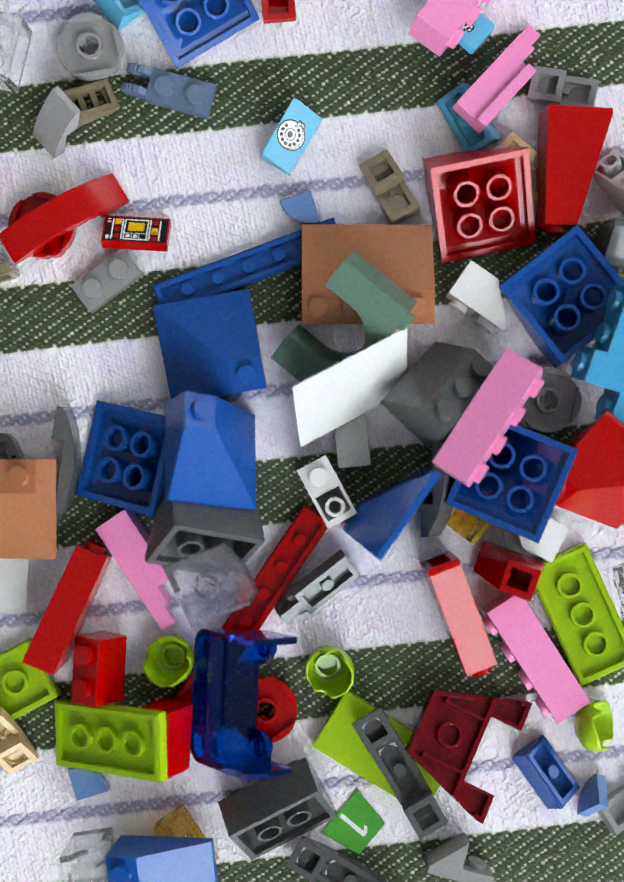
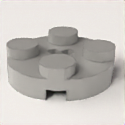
[56,12,124,82]
[521,367,582,432]

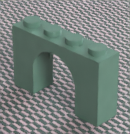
[271,251,418,382]

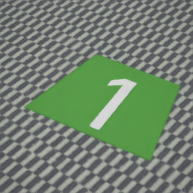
[321,789,385,854]

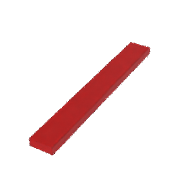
[173,504,327,729]

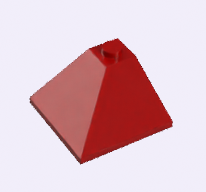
[423,147,536,263]
[556,410,624,529]

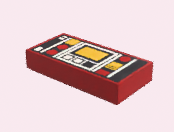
[101,215,171,252]

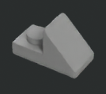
[424,833,494,882]

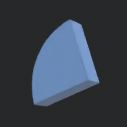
[280,191,320,224]
[68,767,110,801]
[577,773,608,817]

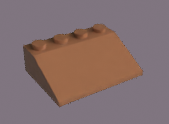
[302,224,435,324]
[0,459,56,559]

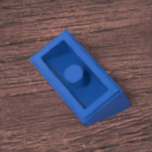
[512,735,580,809]

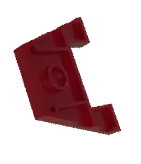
[405,689,532,824]

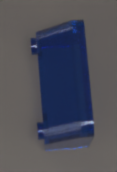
[190,628,297,782]

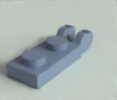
[121,63,217,119]

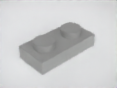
[71,249,144,313]

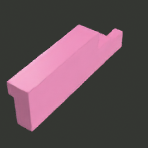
[452,24,541,134]
[95,509,177,630]

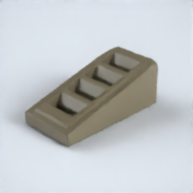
[46,78,120,128]

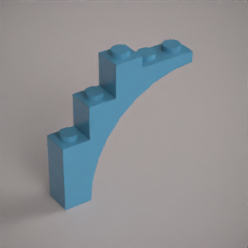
[570,284,624,424]

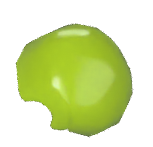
[142,634,194,688]
[305,645,354,699]
[574,700,614,752]

